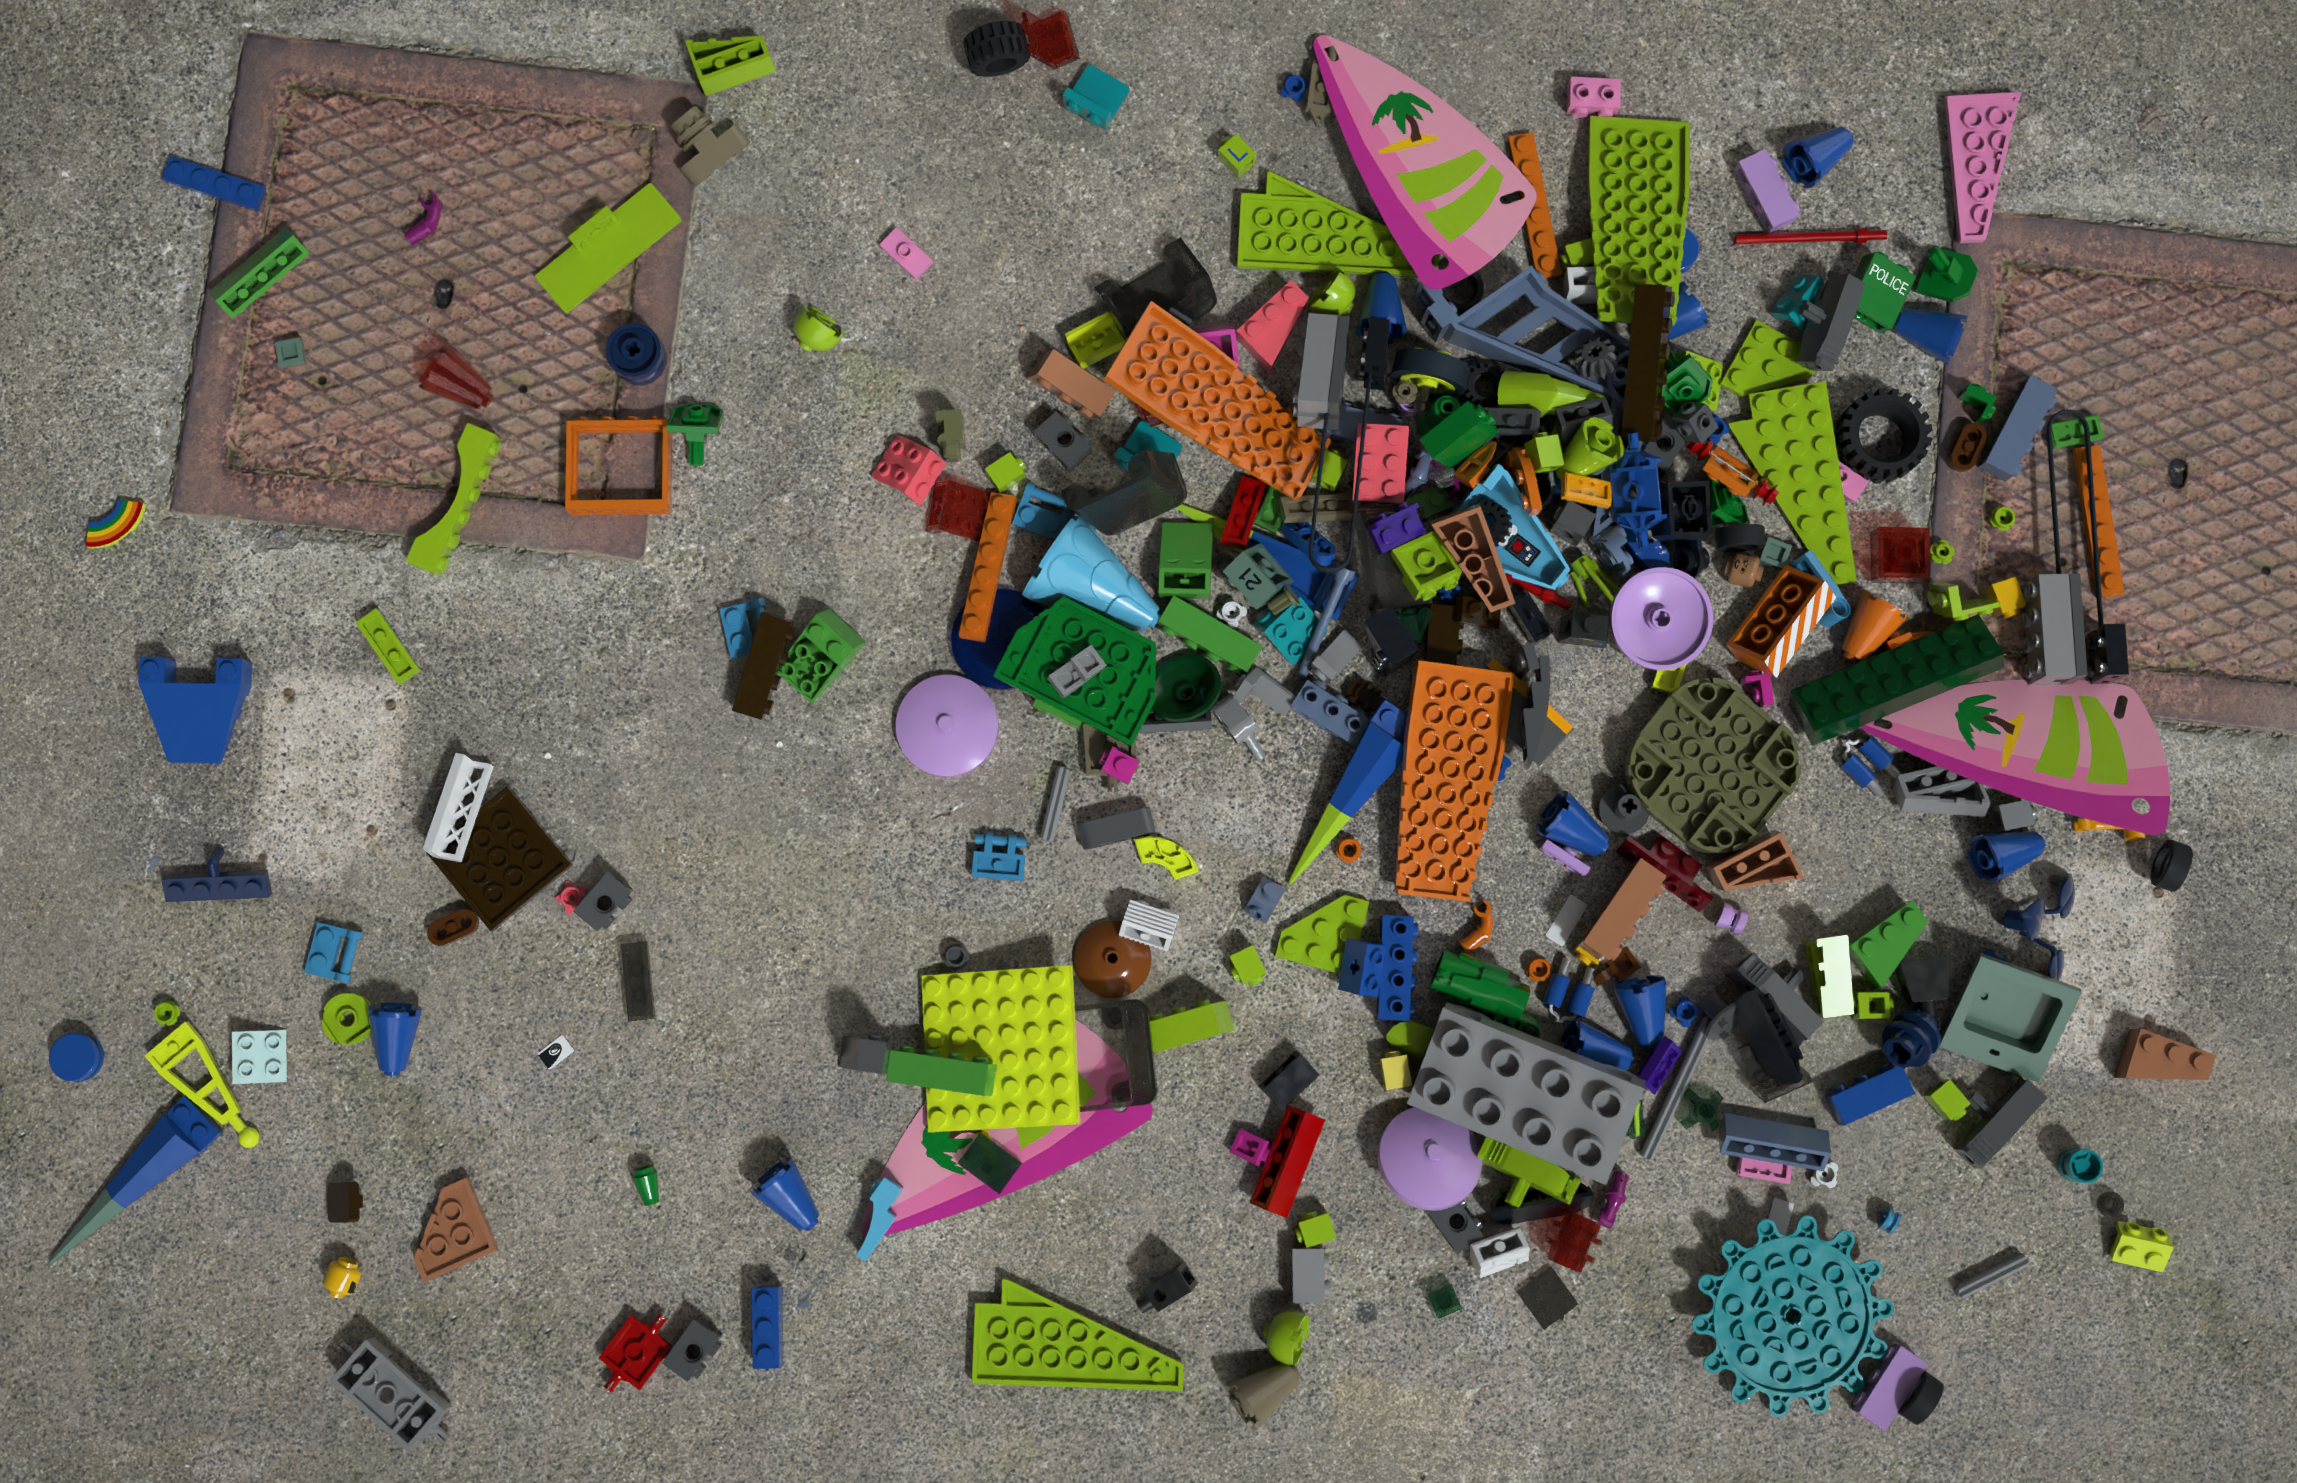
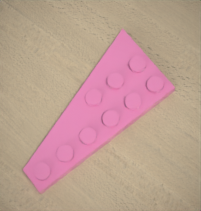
[1944,92,2021,244]

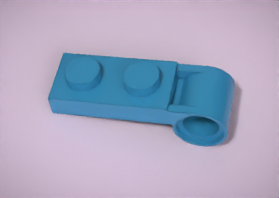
[1790,550,1850,627]

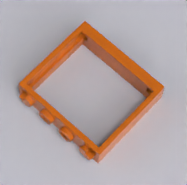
[565,416,672,516]

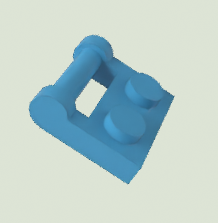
[1012,482,1076,541]
[719,598,766,659]
[304,922,363,983]

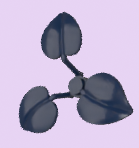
[2003,873,2075,981]

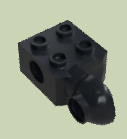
[1651,481,1712,579]

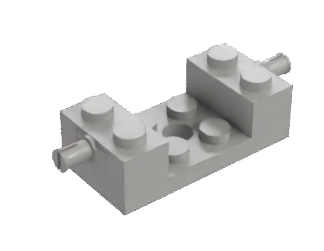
[330,1337,452,1451]

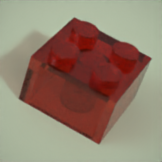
[1870,527,1930,584]

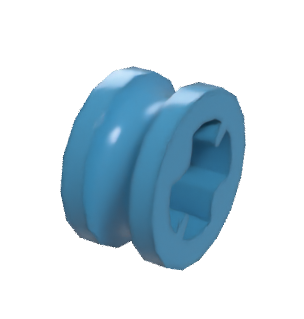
[1878,1207,1902,1234]

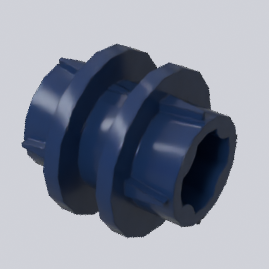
[1882,1009,1941,1069]

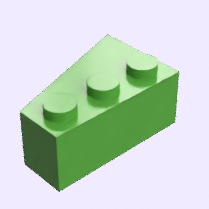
[1849,900,1928,989]

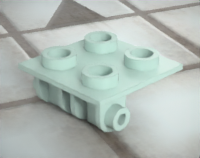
[232,1030,287,1084]

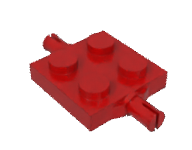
[598,1312,674,1393]

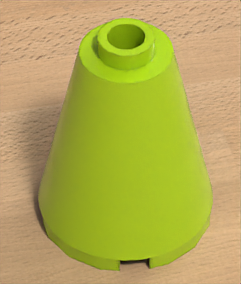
[1555,417,1624,480]

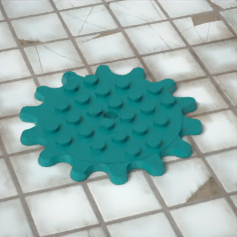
[1691,1215,1894,1417]

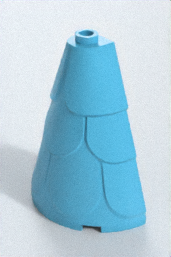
[1450,464,1570,590]
[1022,513,1161,633]

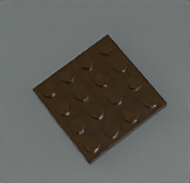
[426,786,573,932]

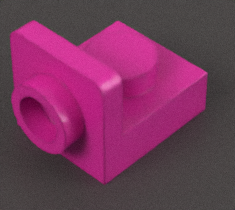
[1740,670,1774,708]
[1099,746,1140,785]
[1229,1128,1273,1168]

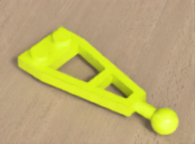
[145,1021,260,1148]

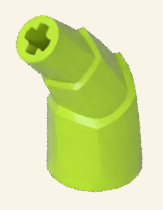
[1498,370,1604,418]

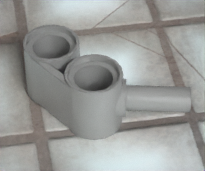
[1211,693,1266,761]

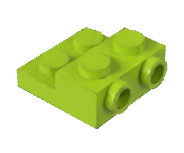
[1390,530,1462,601]

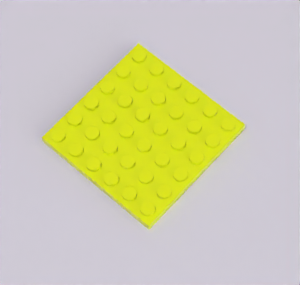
[921,965,1080,1132]

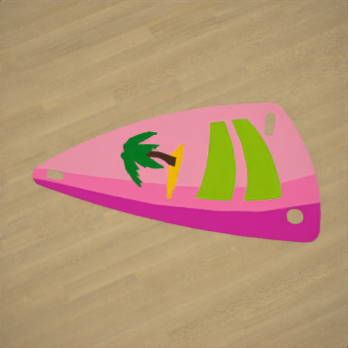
[1313,35,1537,290]
[1861,679,2170,835]
[860,1019,1153,1236]

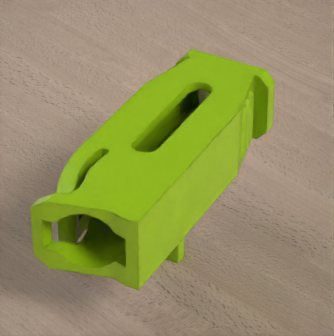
[1478,1137,1581,1208]

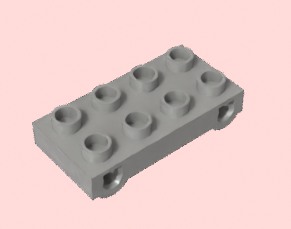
[1407,1002,1646,1185]

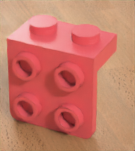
[872,435,946,506]

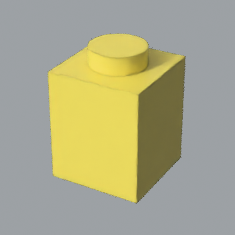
[1379,1050,1412,1090]

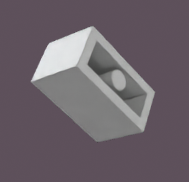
[1291,1247,1330,1303]

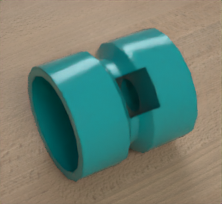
[2057,1148,2103,1183]

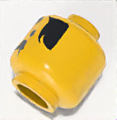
[322,1257,362,1299]

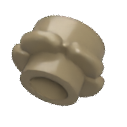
[1392,380,1418,404]

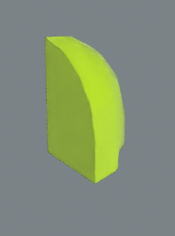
[1386,1021,1434,1061]

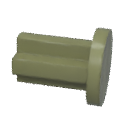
[1267,584,1300,615]

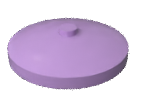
[1609,567,1713,670]
[896,675,998,777]
[1377,1107,1482,1211]

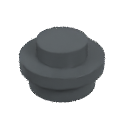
[943,944,970,970]

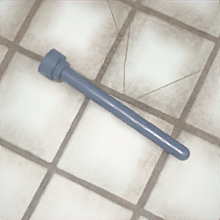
[1297,563,1356,680]

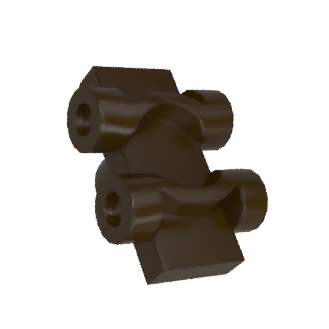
[1345,678,1384,713]

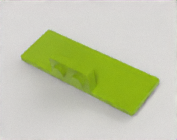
[535,183,682,314]

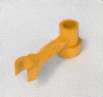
[2074,812,2146,841]

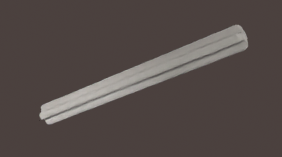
[1640,1016,1711,1160]

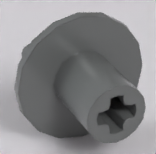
[1599,784,1650,834]
[1698,990,1740,1042]

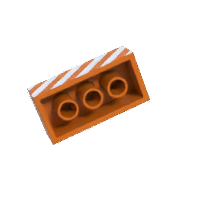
[1726,565,1836,678]

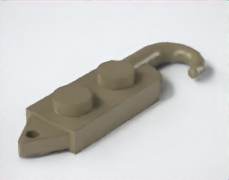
[1305,36,1338,127]

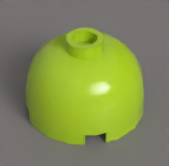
[1307,268,1356,316]
[793,304,845,352]
[1263,1311,1310,1366]

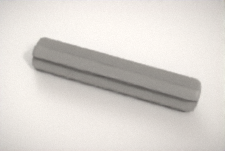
[1040,766,1070,842]
[1955,1253,2029,1298]

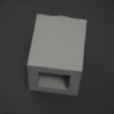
[1991,800,2036,833]

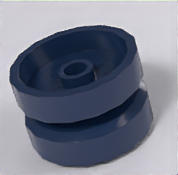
[605,323,667,386]

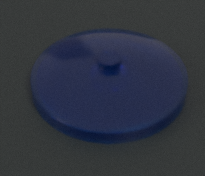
[951,589,1044,691]

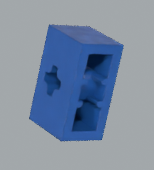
[1338,938,1386,997]

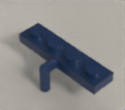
[161,847,272,902]

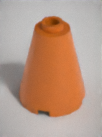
[1841,590,1908,664]

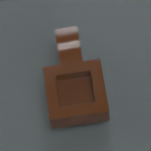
[1593,946,1641,986]

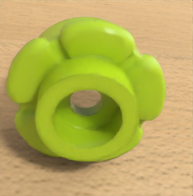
[1990,506,2015,531]
[1929,540,1955,565]
[154,1000,180,1026]

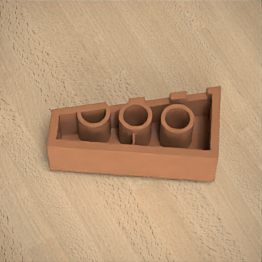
[1431,503,1516,612]
[1578,858,1667,964]

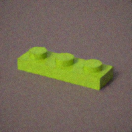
[355,608,421,685]

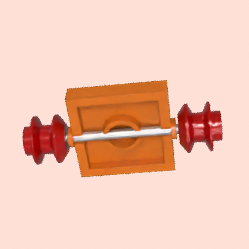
[1686,440,1779,506]

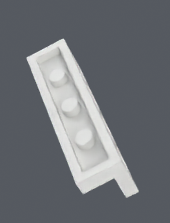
[423,753,494,862]

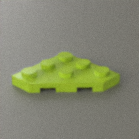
[1720,320,1815,398]
[1275,895,1370,974]

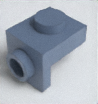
[1244,876,1286,923]

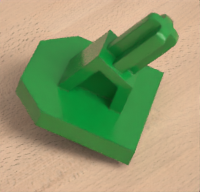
[1916,246,1978,303]
[1662,350,1713,412]
[666,403,724,466]
[1704,476,1750,526]

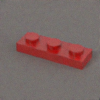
[1220,476,1266,550]

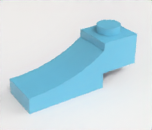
[856,1176,904,1261]

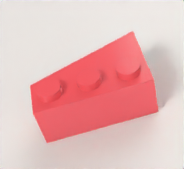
[1236,280,1309,373]

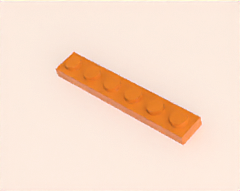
[1507,132,1562,280]
[2072,445,2125,598]
[959,492,1017,642]

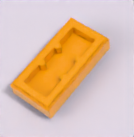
[1561,472,1612,509]

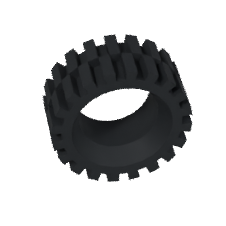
[1834,388,1933,484]

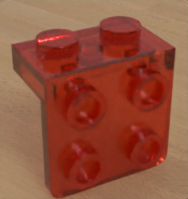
[1021,10,1080,70]

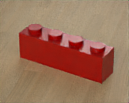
[1249,1105,1325,1218]

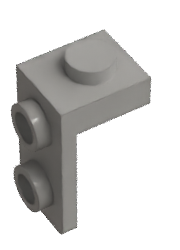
[1310,630,1362,684]
[1233,667,1297,716]

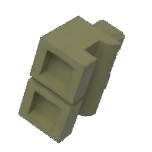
[935,409,966,462]

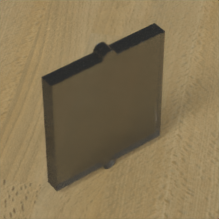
[1516,1266,1579,1330]

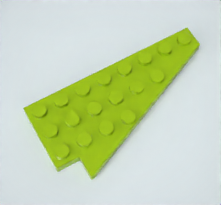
[1237,171,1439,278]
[1729,381,1857,585]
[972,1278,1184,1391]

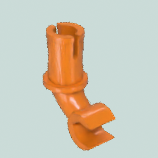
[1459,900,1493,954]

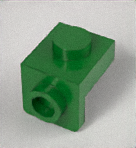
[1958,383,1997,424]

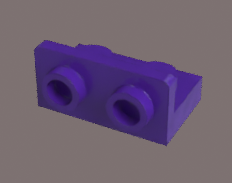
[1366,501,1426,555]
[1636,1036,1682,1095]

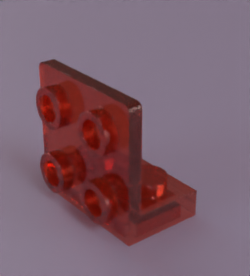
[925,480,991,542]

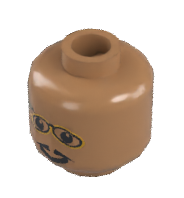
[1724,552,1764,588]

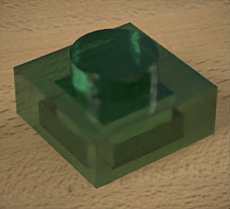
[1427,1283,1462,1319]

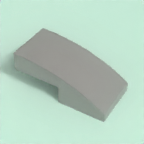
[1047,645,1107,699]

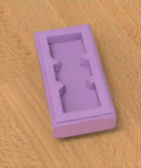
[1539,839,1590,877]

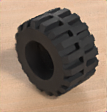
[963,21,1031,77]

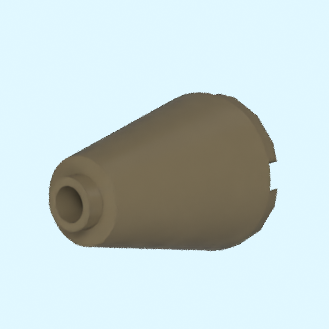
[1225,1363,1301,1431]

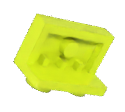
[1065,312,1125,369]
[2109,1221,2174,1272]

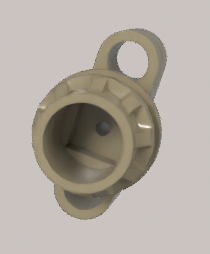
[671,106,750,187]

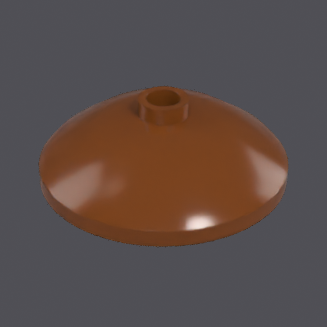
[1074,920,1152,998]

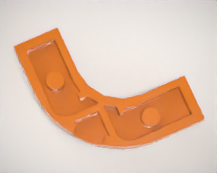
[1502,446,1542,516]

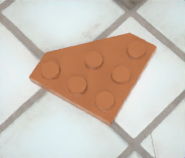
[413,1177,499,1283]

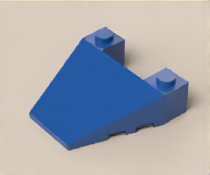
[138,657,253,764]

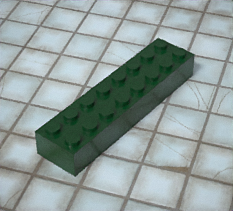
[1789,614,2004,746]

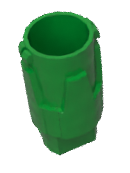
[1430,949,1540,1038]

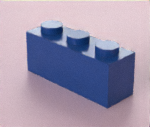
[1825,1062,1916,1126]
[752,1285,784,1369]

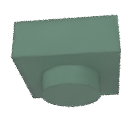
[275,337,307,369]
[1759,536,1792,571]

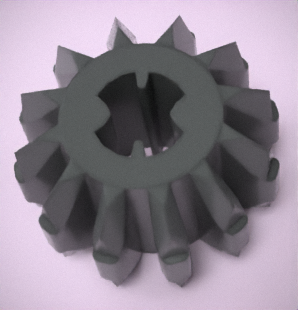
[1575,336,1619,381]

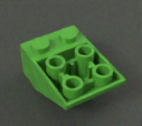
[1158,522,1213,599]
[778,609,866,704]

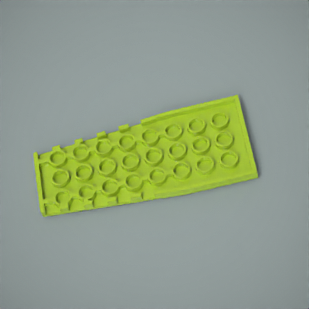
[1588,116,1690,326]

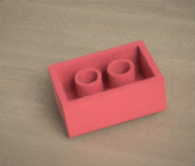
[1352,423,1409,505]

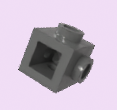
[1672,401,1718,444]

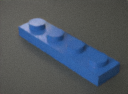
[161,156,267,212]

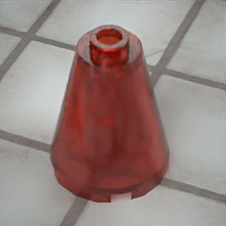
[418,345,494,410]

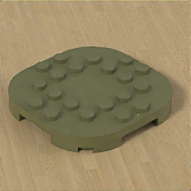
[1624,678,1801,854]

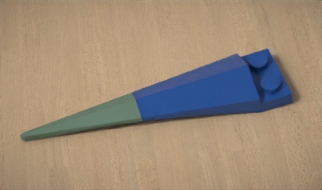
[48,1095,223,1264]

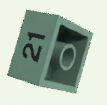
[1223,543,1294,609]

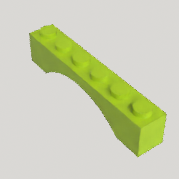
[405,423,501,577]

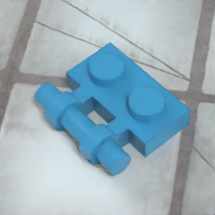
[972,832,1027,881]

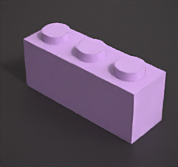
[1734,149,1800,233]
[1852,1344,1928,1431]

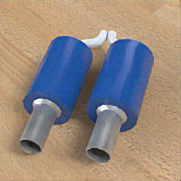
[1840,736,1903,798]
[1542,958,1596,1024]

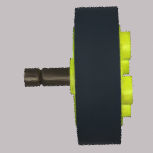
[1390,347,1470,413]

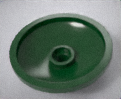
[1152,654,1222,722]

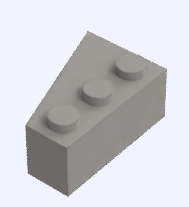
[1893,766,1990,816]

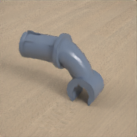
[1404,442,1432,498]

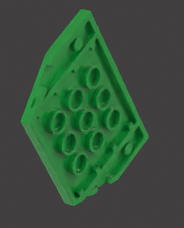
[993,596,1156,747]

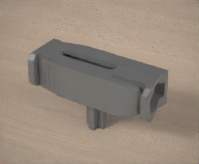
[1796,270,1866,371]
[1727,952,1824,1047]
[1954,1077,2048,1168]

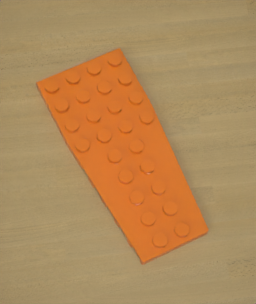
[1103,301,1331,500]
[1394,660,1515,902]

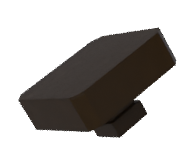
[327,1182,363,1223]

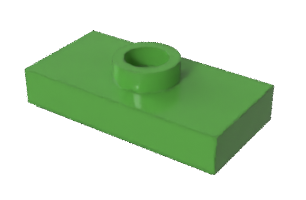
[2046,414,2104,450]
[1254,486,1287,534]

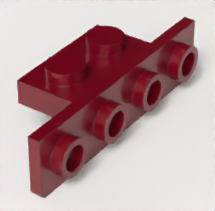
[1616,835,1713,912]

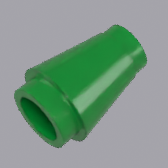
[632,1165,660,1206]

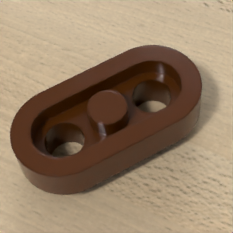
[1949,423,1987,472]
[427,909,479,946]

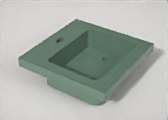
[1939,953,2082,1083]

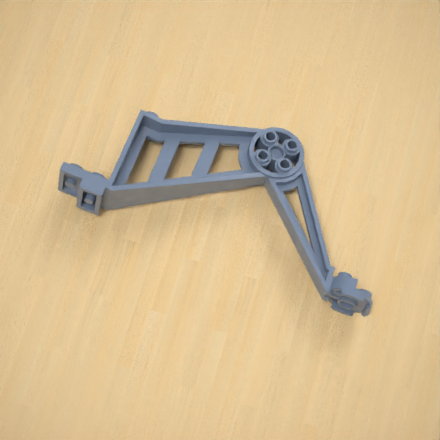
[1414,265,1666,579]

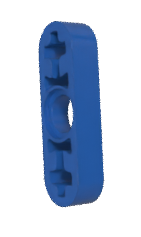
[1280,520,1336,566]

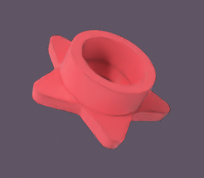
[555,881,587,915]

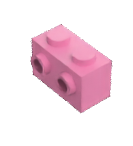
[1566,76,1621,118]

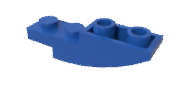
[1622,527,1676,571]

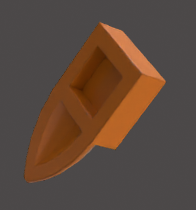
[1453,441,1496,488]
[1881,631,1933,653]

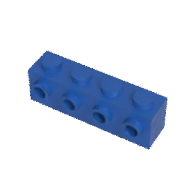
[1376,915,1418,1021]

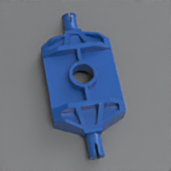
[1609,433,1667,548]

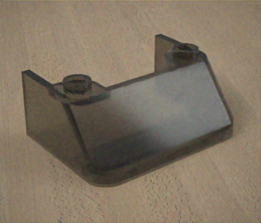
[1075,999,1158,1112]

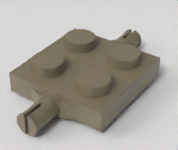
[1083,724,1138,792]

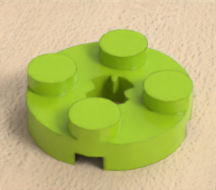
[321,993,372,1045]

